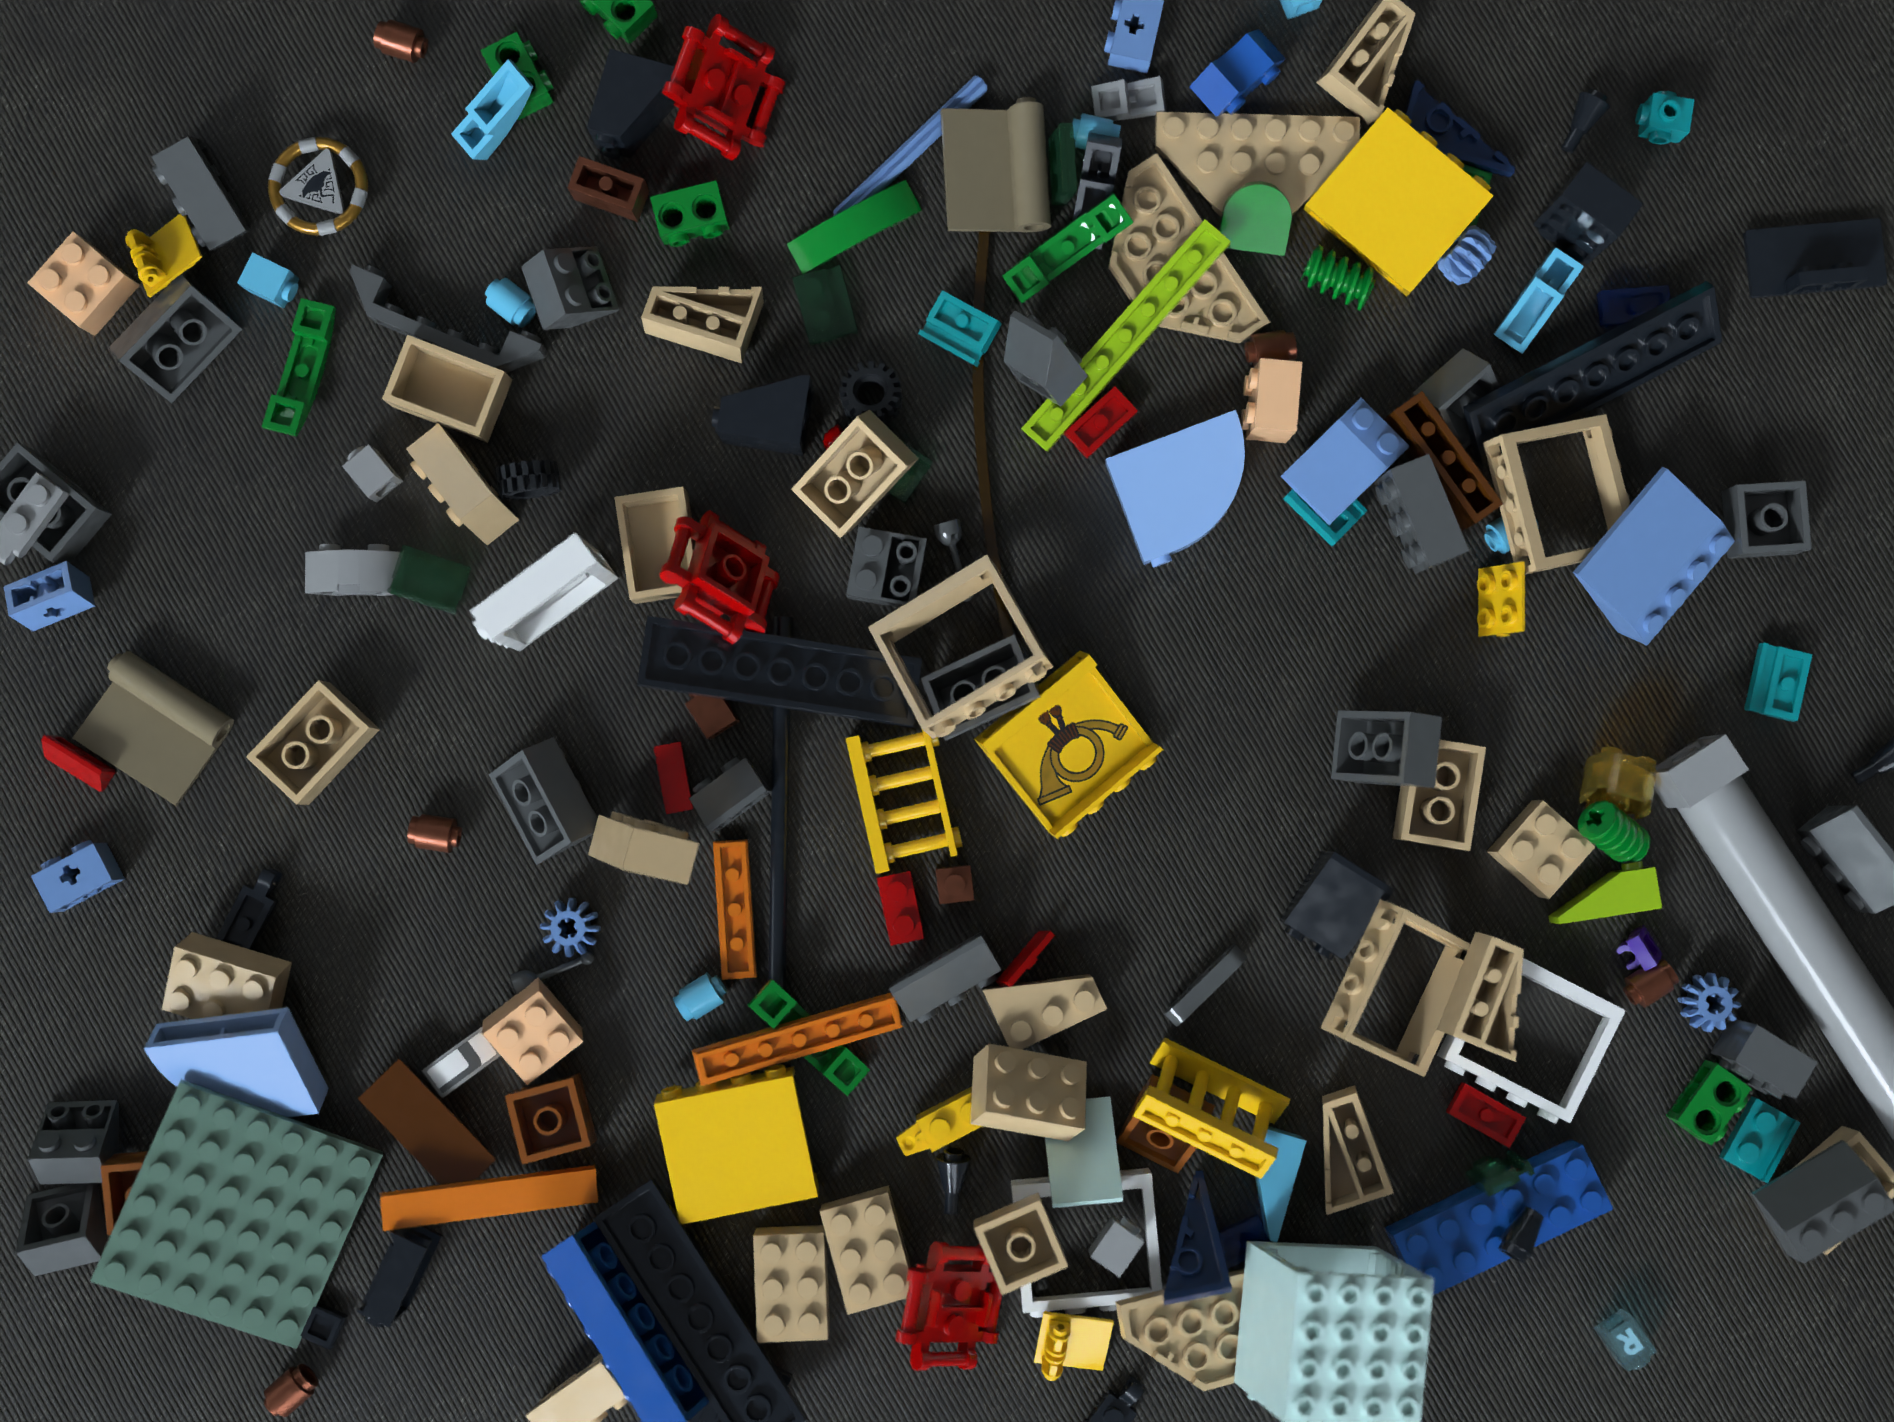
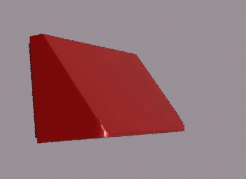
[41,735,116,792]

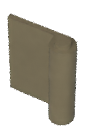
[940,97,1051,232]
[73,651,234,806]

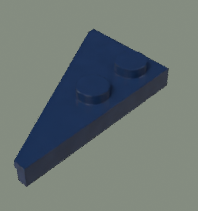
[1405,81,1515,178]
[1163,1170,1232,1305]

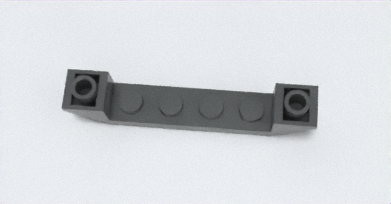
[350,264,548,373]

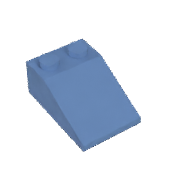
[1280,398,1410,525]

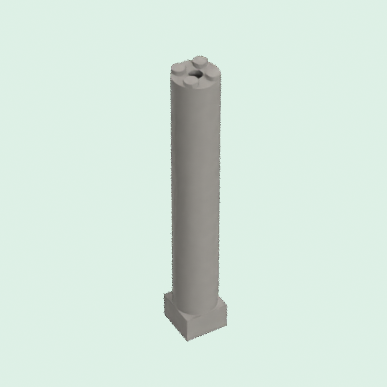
[1644,734,1894,1141]

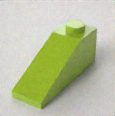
[1548,861,1662,924]

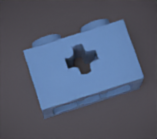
[1104,0,1164,74]
[4,561,95,631]
[31,840,125,913]

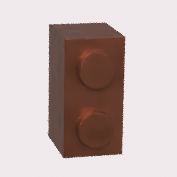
[567,156,649,222]

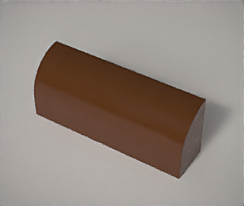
[1384,391,1503,532]
[358,1059,497,1185]

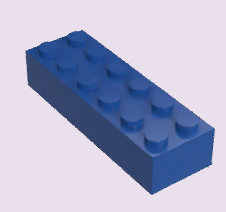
[1384,1139,1614,1295]
[541,1221,709,1422]

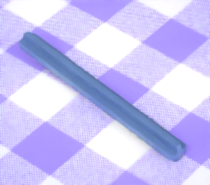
[833,75,988,216]

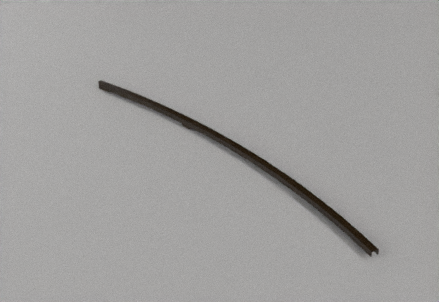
[972,232,1014,639]

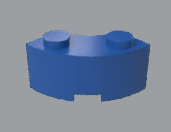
[1189,29,1285,117]

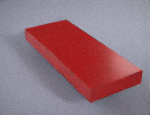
[654,742,694,814]
[995,931,1055,987]

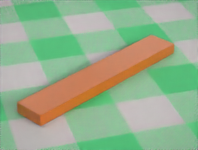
[692,992,903,1086]
[380,1165,598,1231]

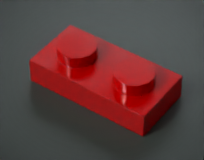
[1064,386,1138,459]
[876,871,925,946]
[1446,1082,1526,1148]

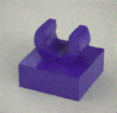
[1616,925,1662,971]

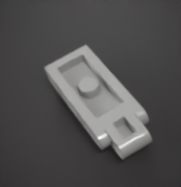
[0,472,70,566]

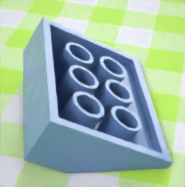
[1573,467,1735,645]

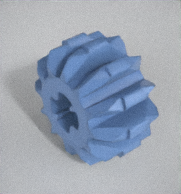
[1437,225,1496,285]
[540,898,601,957]
[1677,972,1742,1032]

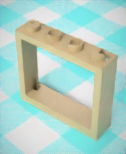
[1483,414,1630,575]
[868,555,1053,739]
[1321,899,1470,1077]

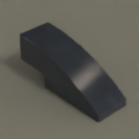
[1072,132,1122,250]

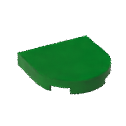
[1219,181,1292,256]

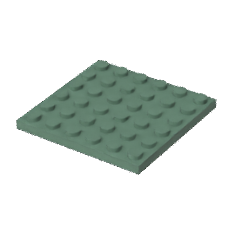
[90,1079,383,1349]

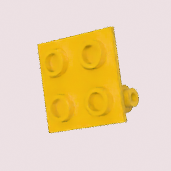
[125,214,202,298]
[1477,562,1525,637]
[1034,1311,1114,1381]

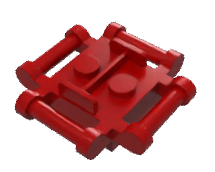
[662,14,786,160]
[660,510,780,644]
[895,1242,1002,1371]

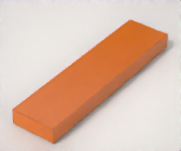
[713,839,757,980]

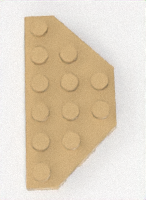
[1155,112,1360,218]
[1108,153,1270,344]
[1115,1268,1245,1391]

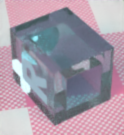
[1594,1309,1657,1372]

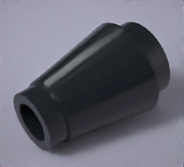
[1498,1206,1544,1263]

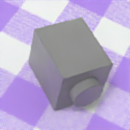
[342,444,403,503]
[1088,1215,1144,1278]

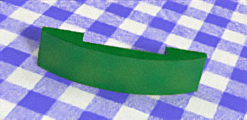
[786,180,922,275]
[1002,193,1134,303]
[262,298,336,437]
[748,979,870,1096]

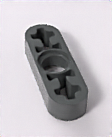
[1163,944,1248,1026]

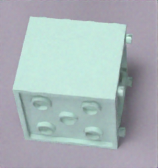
[1234,1241,1434,1422]

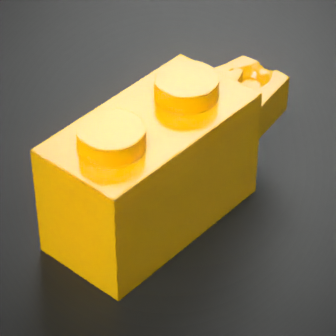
[896,1087,982,1156]

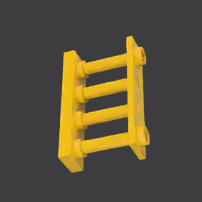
[845,730,963,874]
[1133,1037,1290,1179]

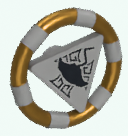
[268,137,368,236]

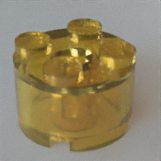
[1579,747,1657,820]

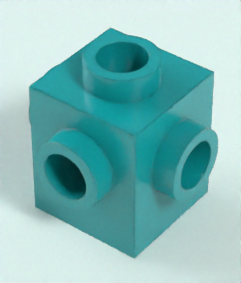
[1636,91,1695,144]

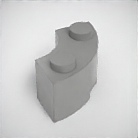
[305,544,403,596]

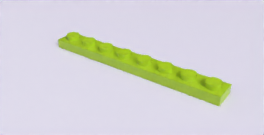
[1021,219,1231,452]

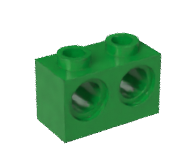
[579,0,658,45]
[480,32,554,121]
[650,180,730,247]
[1666,1060,1752,1145]

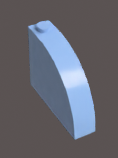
[1105,410,1245,568]
[144,1007,329,1117]

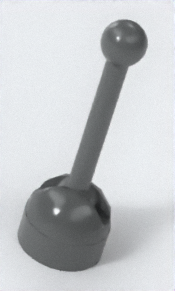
[933,519,973,602]
[510,951,594,994]

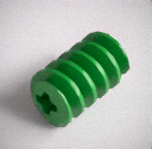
[1299,244,1376,311]
[1578,801,1651,862]

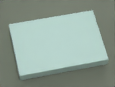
[1045,1097,1123,1208]

